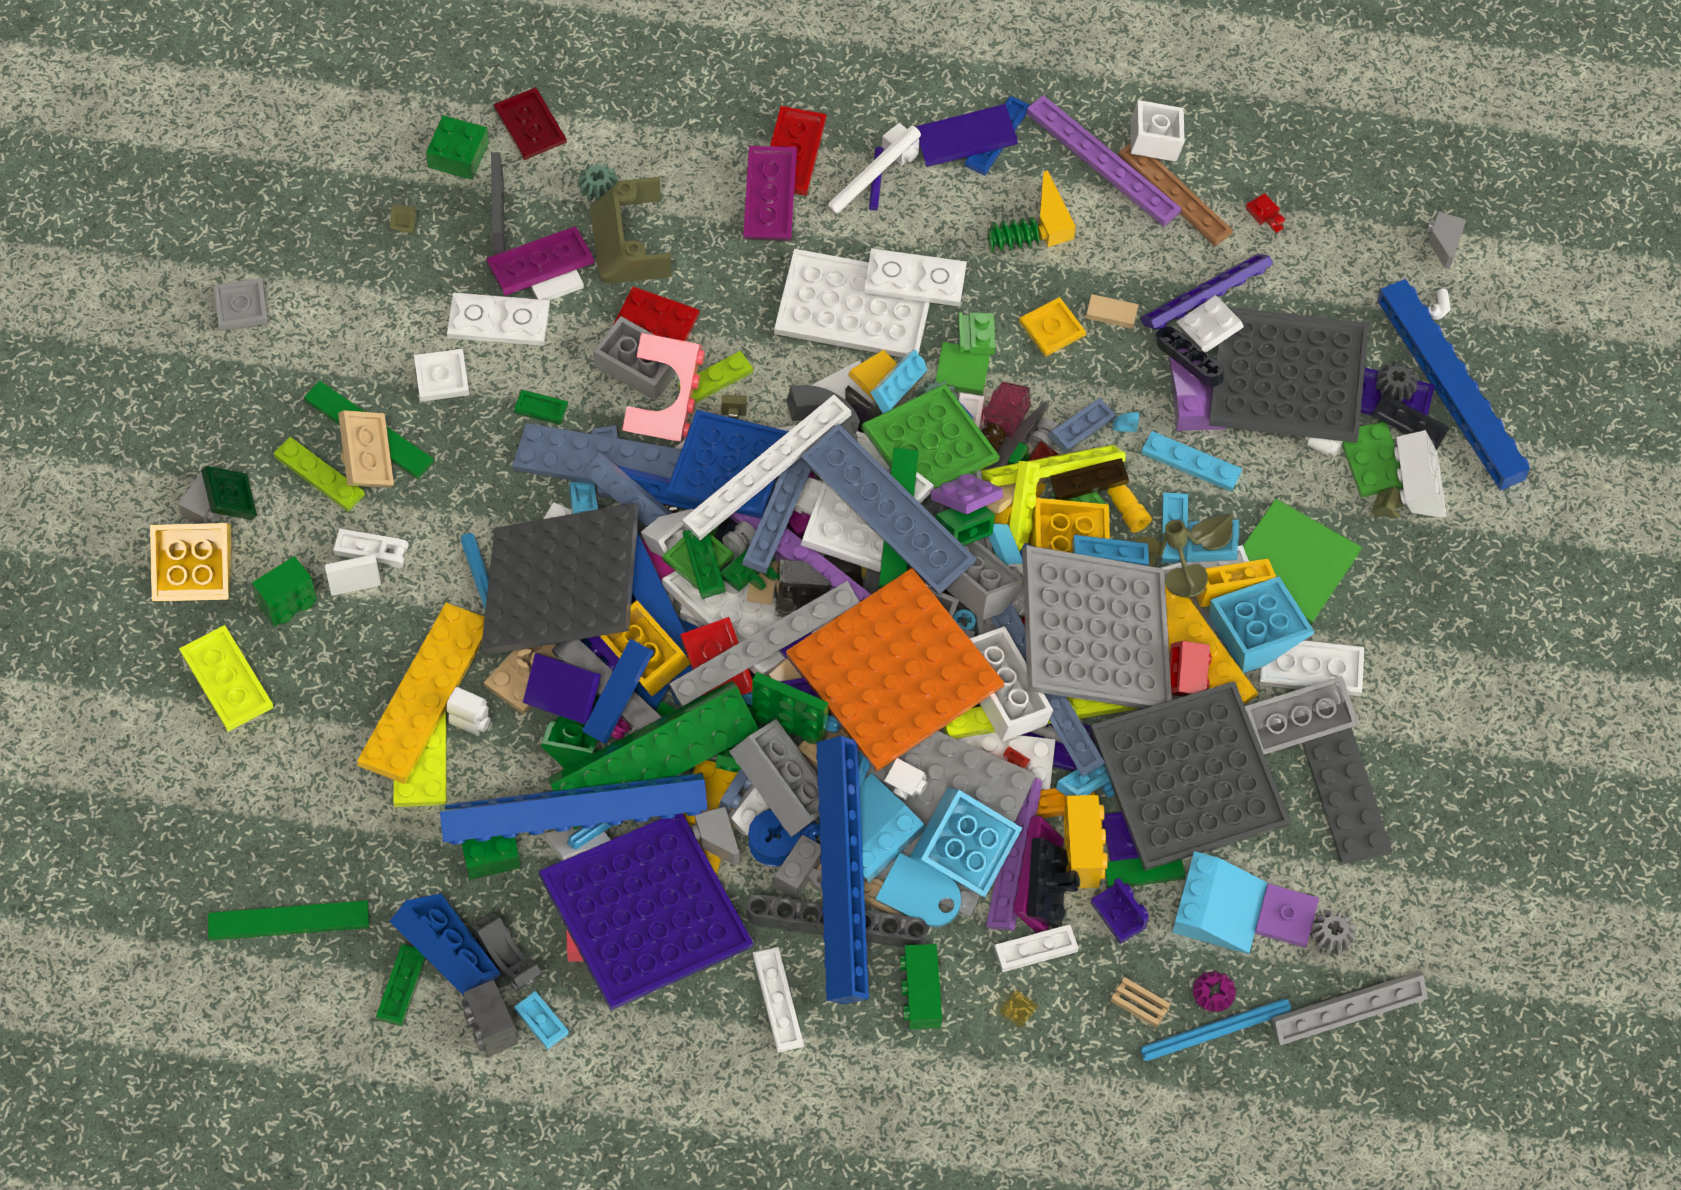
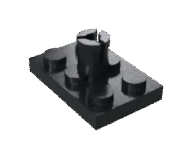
[1027,838,1080,928]

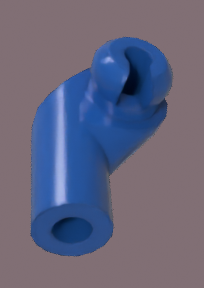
[800,822,820,844]

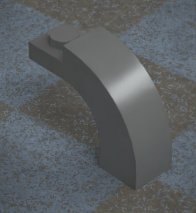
[786,385,860,442]
[470,912,541,990]

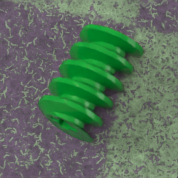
[987,217,1039,253]

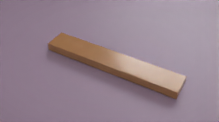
[1118,143,1233,247]

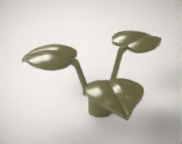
[1130,514,1233,598]

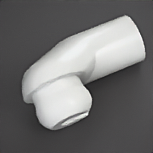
[1428,289,1451,320]

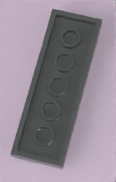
[1302,728,1392,865]

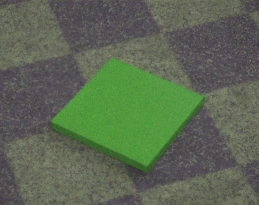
[861,384,1000,496]
[1243,499,1362,625]

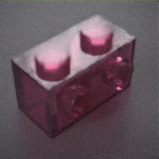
[981,381,1031,438]

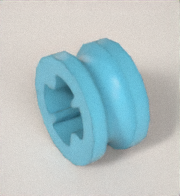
[953,609,976,631]

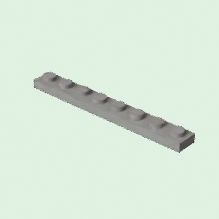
[669,581,860,707]

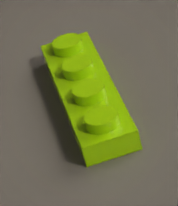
[273,437,365,512]

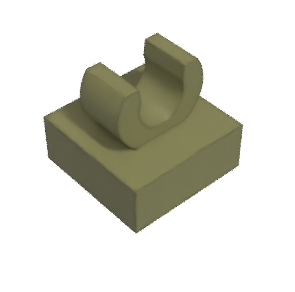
[390,204,417,233]
[721,394,747,419]
[1371,487,1404,519]

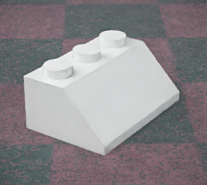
[1394,430,1447,517]

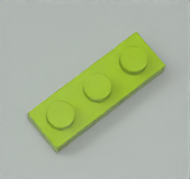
[678,351,753,403]

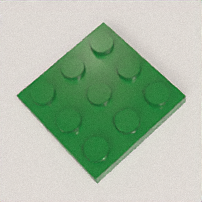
[752,672,829,744]

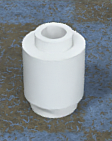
[1305,437,1343,456]

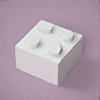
[1130,100,1185,162]

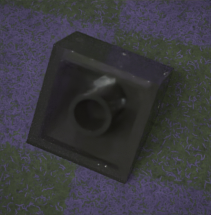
[774,559,831,617]

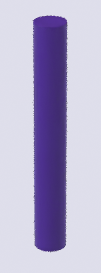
[869,147,884,211]

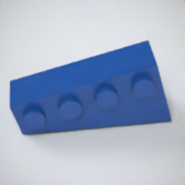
[389,893,500,996]

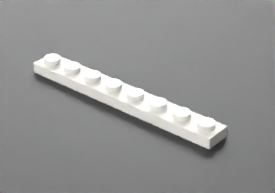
[682,395,851,540]

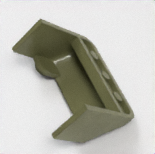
[590,177,672,284]

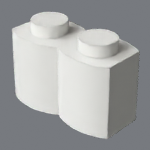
[447,687,490,736]

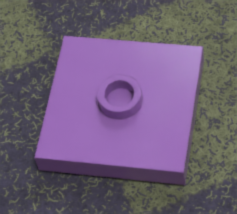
[1255,884,1319,948]

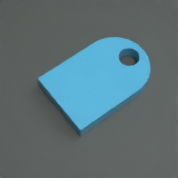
[876,853,961,927]

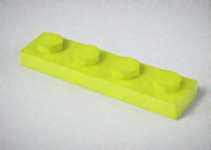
[1009,461,1040,552]

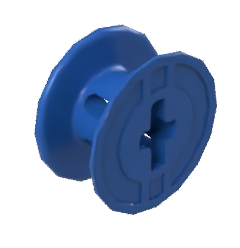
[748,810,800,867]

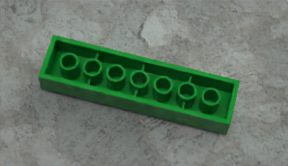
[547,680,759,830]

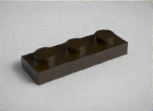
[1050,458,1129,500]

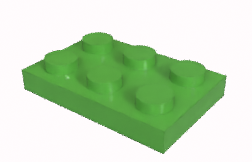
[1342,422,1404,498]

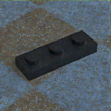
[1372,393,1449,450]

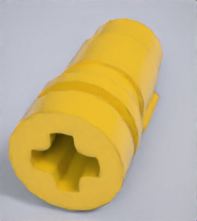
[1107,485,1152,533]

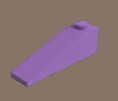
[1168,349,1226,431]

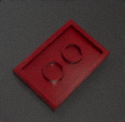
[493,87,567,160]

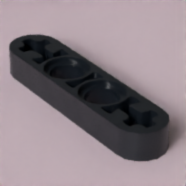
[1156,327,1224,386]

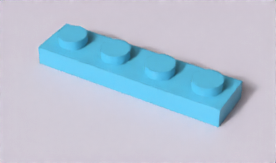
[870,349,928,413]
[1141,431,1242,492]

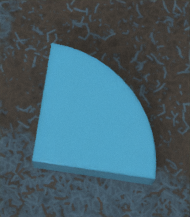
[1112,412,1139,433]

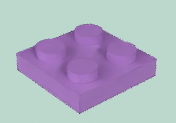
[931,474,1003,515]

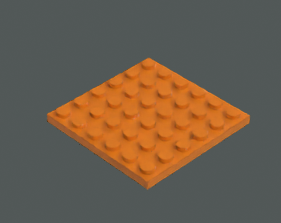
[786,568,1004,772]

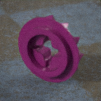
[1193,970,1236,1012]

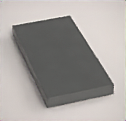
[491,152,505,255]

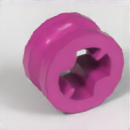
[611,718,630,739]

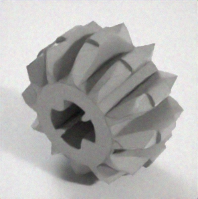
[1311,910,1356,956]

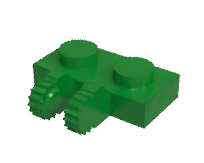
[721,549,778,592]

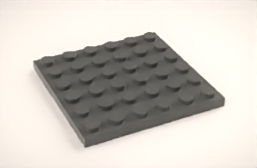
[1209,307,1369,443]
[481,503,639,655]
[1090,681,1291,871]

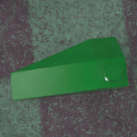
[541,695,601,769]

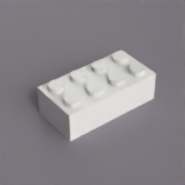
[970,626,1053,742]

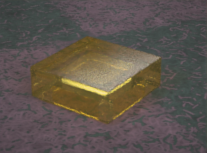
[1000,990,1038,1028]

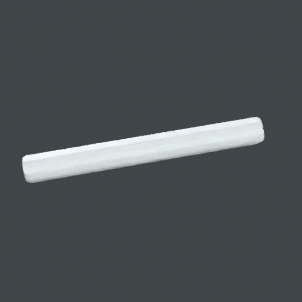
[828,126,921,214]

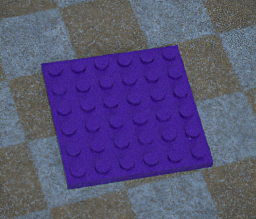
[539,813,754,1011]

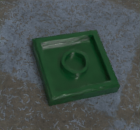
[201,466,257,520]

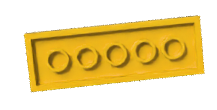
[1165,584,1259,705]

